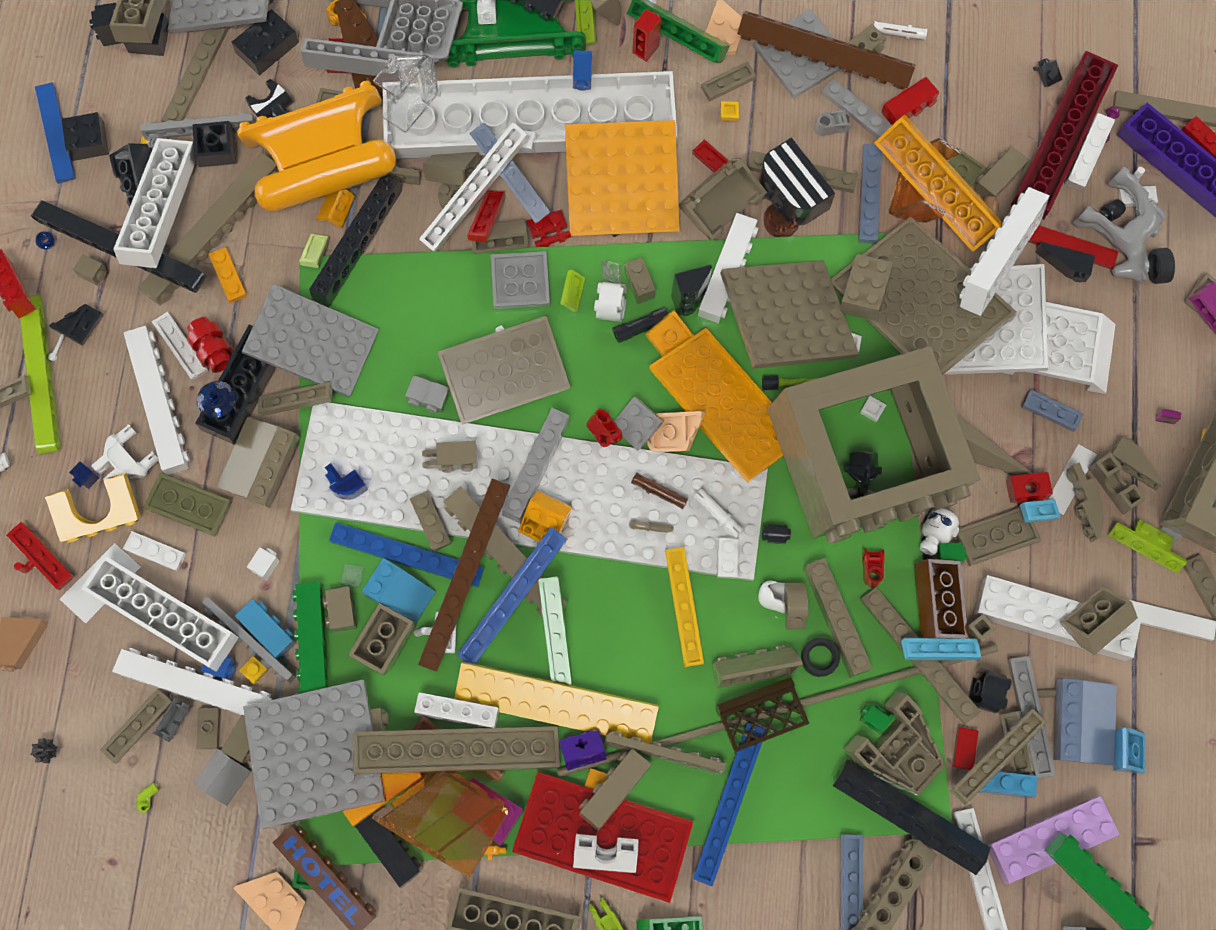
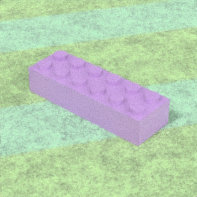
[987,796,1120,884]

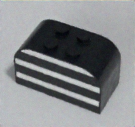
[759,137,836,225]

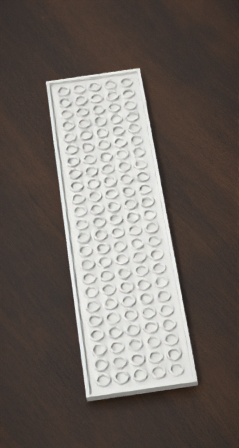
[291,403,768,581]

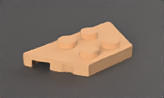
[697,0,742,58]
[647,411,705,452]
[234,872,306,930]

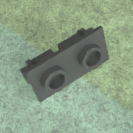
[153,697,191,742]

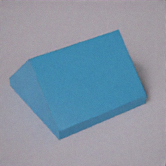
[1113,728,1145,774]

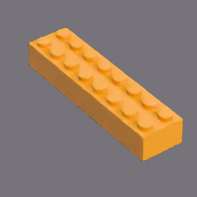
[874,115,1003,252]

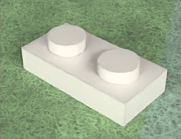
[717,538,738,579]

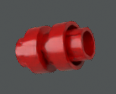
[187,317,233,373]

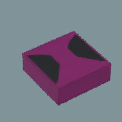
[1155,409,1181,424]

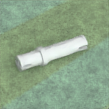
[874,21,927,40]
[694,488,744,538]

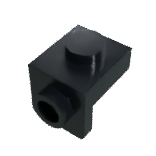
[1033,58,1063,87]

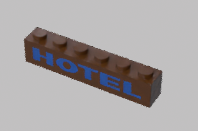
[272,824,377,930]

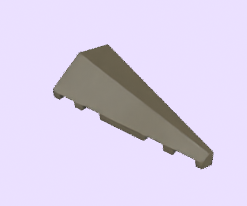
[957,415,1031,475]

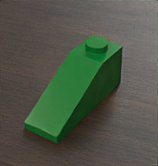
[636,916,703,930]

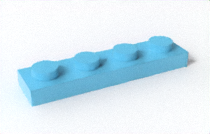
[901,638,981,660]

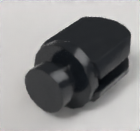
[1099,199,1126,222]

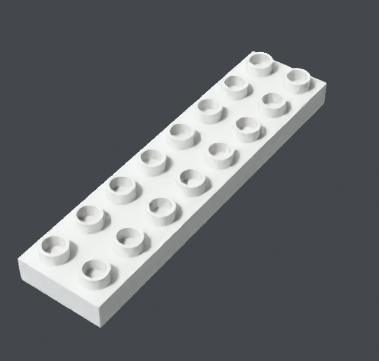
[383,71,677,159]

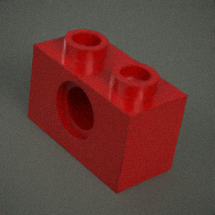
[1006,472,1053,505]

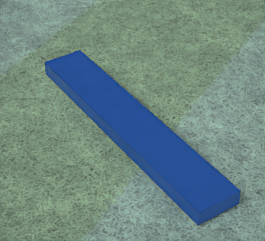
[35,82,76,184]

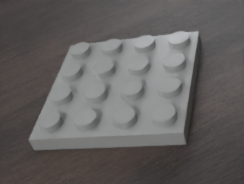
[753,9,842,99]

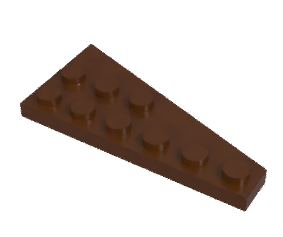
[335,0,405,100]

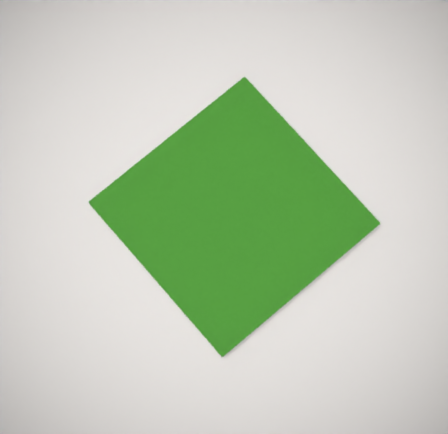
[299,233,952,865]

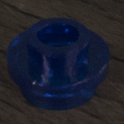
[35,231,55,250]

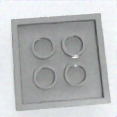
[491,251,550,309]

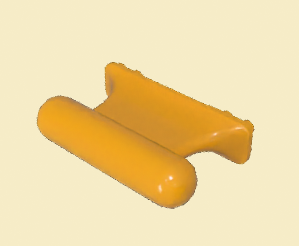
[237,81,396,212]

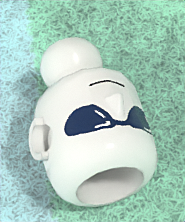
[920,508,959,556]

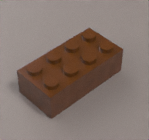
[914,559,969,639]

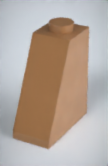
[0,617,48,672]

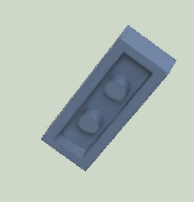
[1022,389,1083,432]

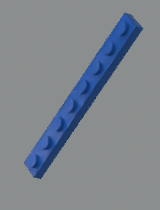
[329,522,484,588]
[457,527,568,664]
[693,723,766,887]

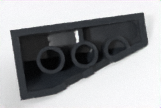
[109,143,151,208]

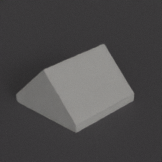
[194,749,251,806]

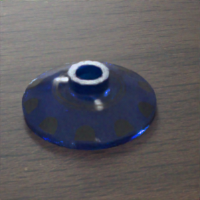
[197,381,236,418]

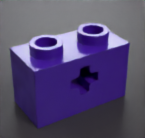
[559,730,606,771]

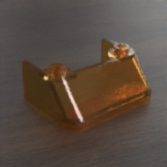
[889,138,961,223]

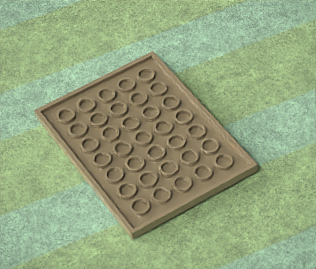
[831,217,1017,375]

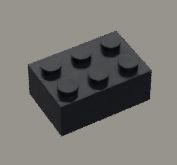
[231,9,299,76]

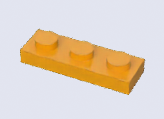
[209,247,247,303]

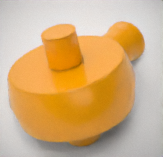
[480,841,506,860]

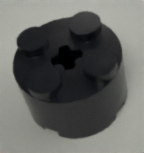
[969,668,1012,713]

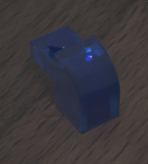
[325,463,368,500]

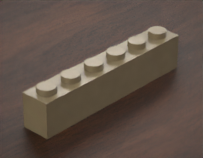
[803,558,872,678]

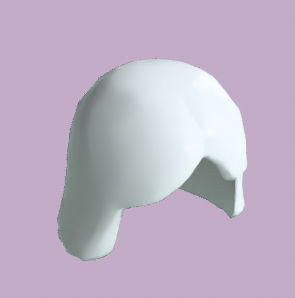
[758,581,786,614]

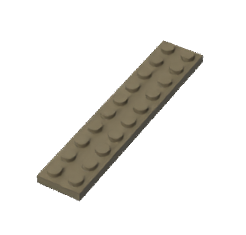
[353,726,560,775]

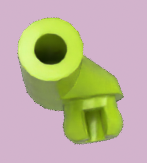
[136,782,159,813]

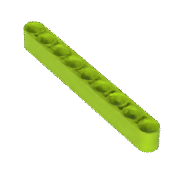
[20,294,60,455]

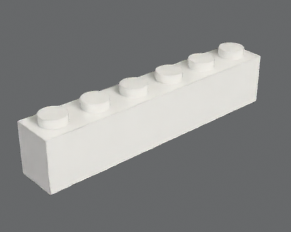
[698,213,759,324]

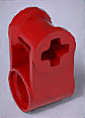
[586,409,622,447]
[862,549,885,588]

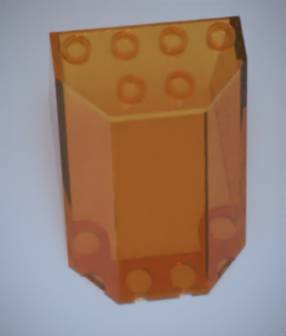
[372,771,509,877]

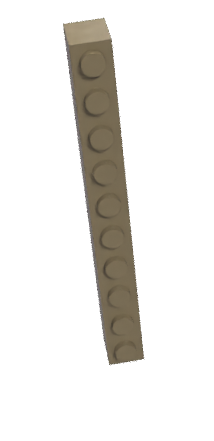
[138,152,279,306]

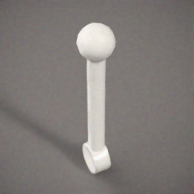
[48,334,64,361]

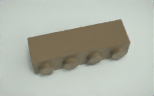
[579,749,651,831]

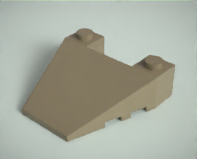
[843,692,945,795]

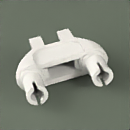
[91,424,159,480]

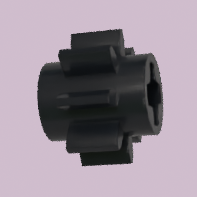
[30,738,58,763]

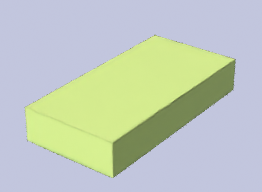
[299,234,329,268]

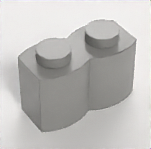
[405,376,450,413]

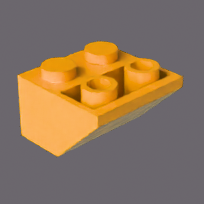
[518,491,573,542]

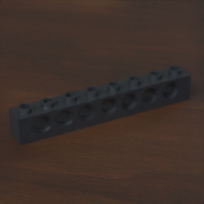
[309,175,402,307]

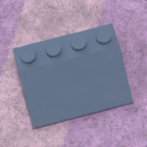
[1053,678,1117,766]

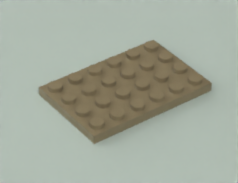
[437,316,571,424]

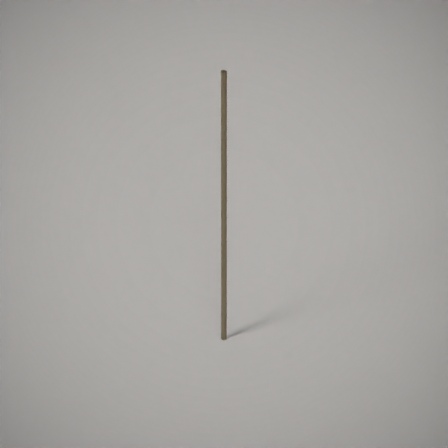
[557,644,998,777]

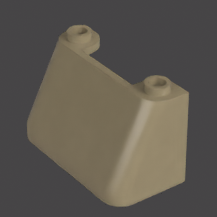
[679,158,767,241]

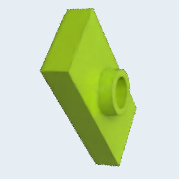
[560,270,585,312]

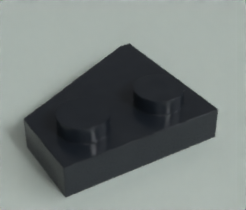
[49,304,103,346]

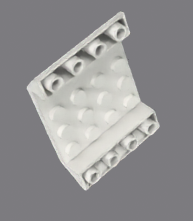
[1001,302,1116,394]

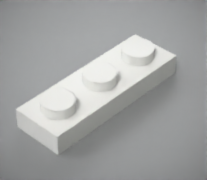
[123,531,186,572]

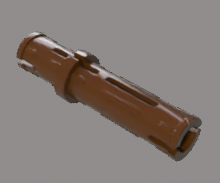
[631,472,688,510]

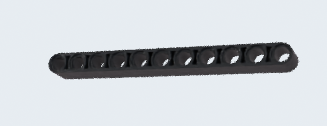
[31,200,207,293]

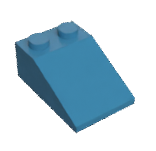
[362,558,436,625]

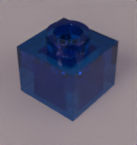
[69,461,99,489]

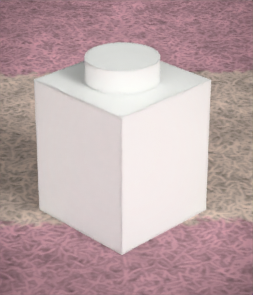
[247,547,280,581]

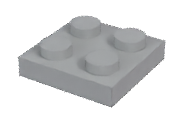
[614,397,664,451]

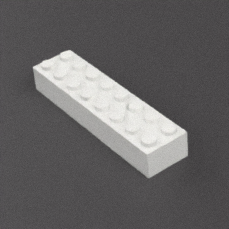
[114,138,196,268]
[959,187,1049,316]
[81,555,239,672]
[973,575,1141,662]

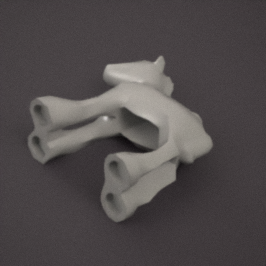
[1072,165,1165,284]

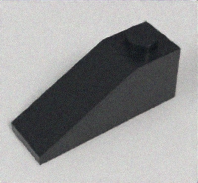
[1035,242,1095,282]

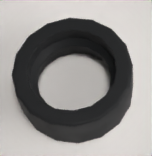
[1148,248,1175,284]
[801,638,840,677]

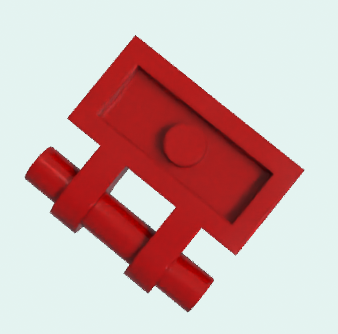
[527,210,571,247]

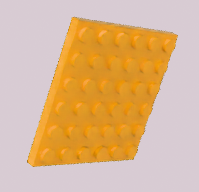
[565,120,680,236]

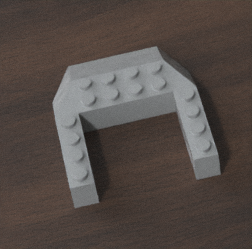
[301,0,463,76]

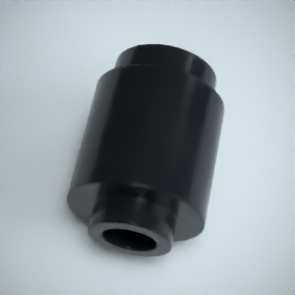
[762,524,791,544]

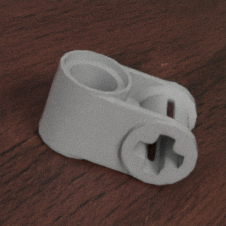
[814,109,851,136]

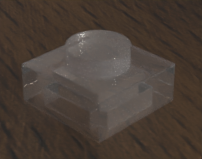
[602,260,621,284]
[340,564,365,588]

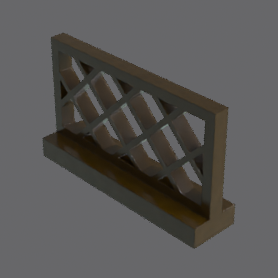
[715,677,809,753]

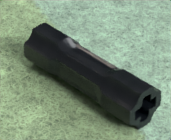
[612,307,668,343]

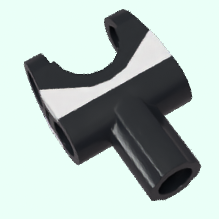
[245,79,293,119]

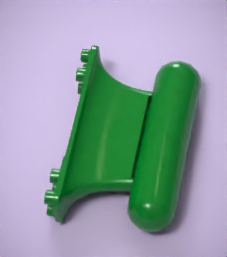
[445,0,586,68]

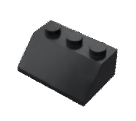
[671,265,712,316]

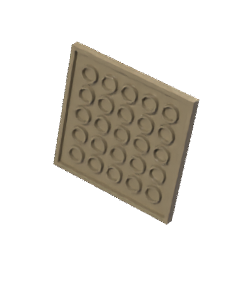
[720,261,859,369]

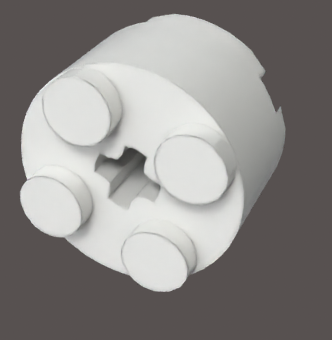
[594,282,627,322]

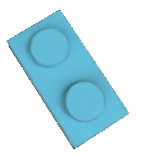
[1020,499,1061,523]

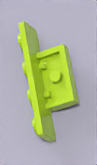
[1108,519,1187,573]

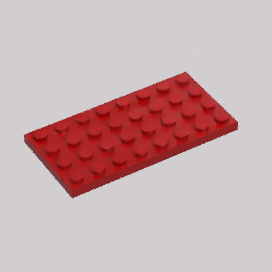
[512,772,694,903]

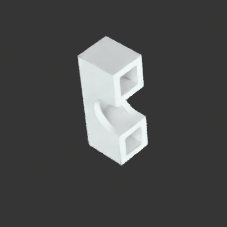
[573,834,638,873]

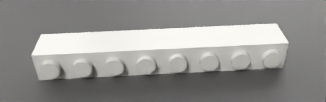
[419,122,530,252]
[123,326,190,475]
[112,648,274,715]

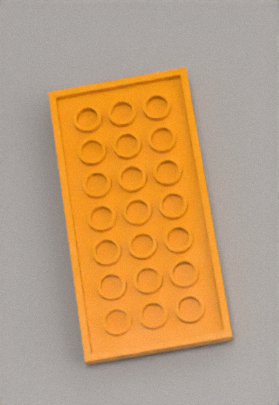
[649,328,784,483]

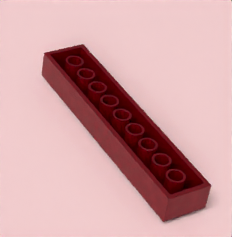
[1011,51,1118,220]

